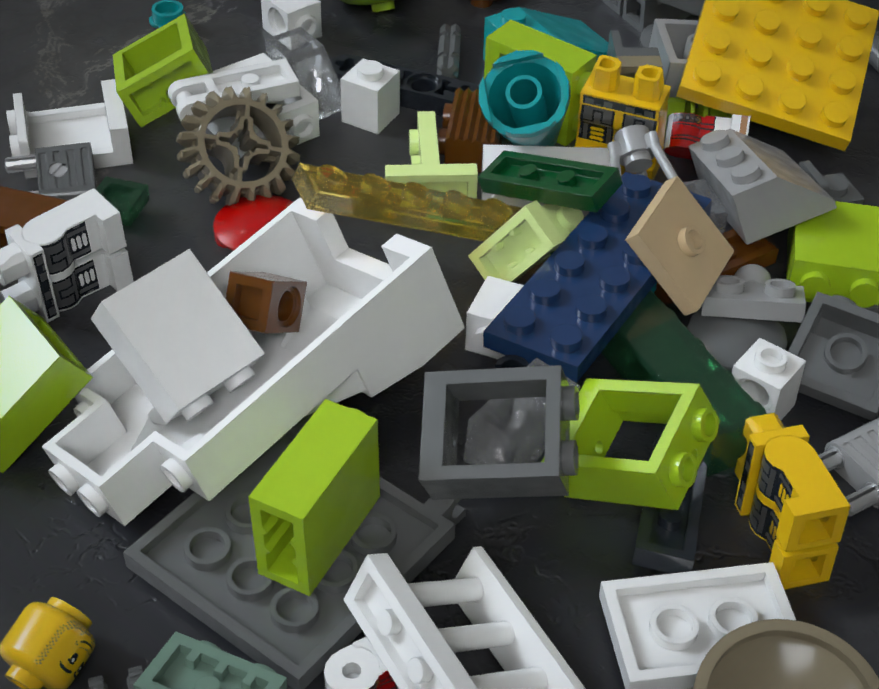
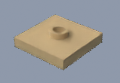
[625,176,734,316]

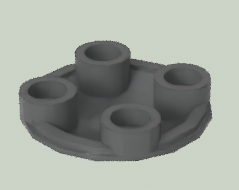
[687,309,788,371]

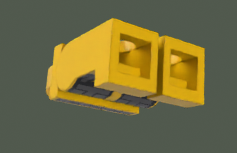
[575,55,671,180]
[734,413,851,590]

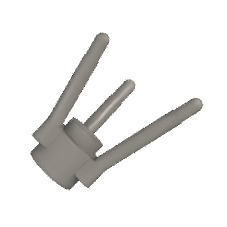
[607,125,678,180]

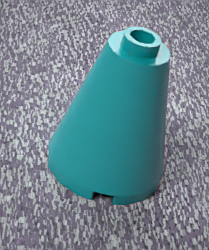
[479,50,571,146]

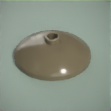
[693,619,879,689]

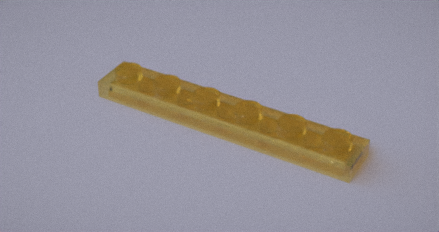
[292,163,522,241]

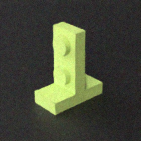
[385,111,478,213]
[468,200,584,282]

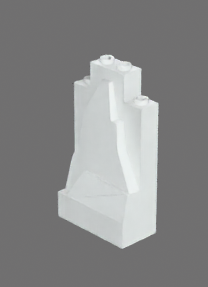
[42,197,465,526]

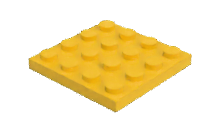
[676,0,879,151]

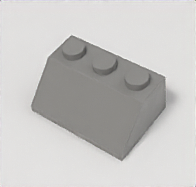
[688,129,837,245]

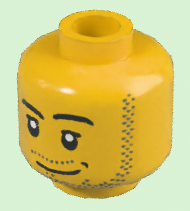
[0,597,95,689]

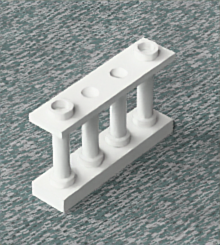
[343,546,586,689]

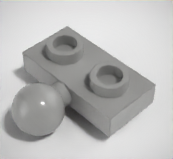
[701,264,806,323]

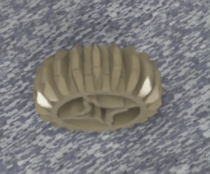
[176,86,300,205]

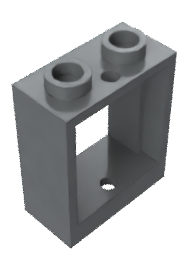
[418,365,580,500]

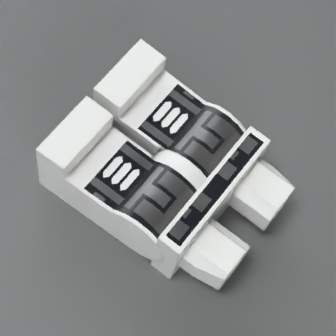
[0,188,134,323]

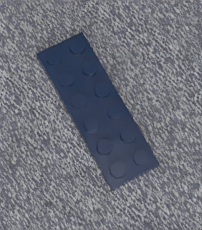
[483,172,712,383]

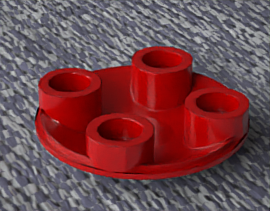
[213,195,293,251]

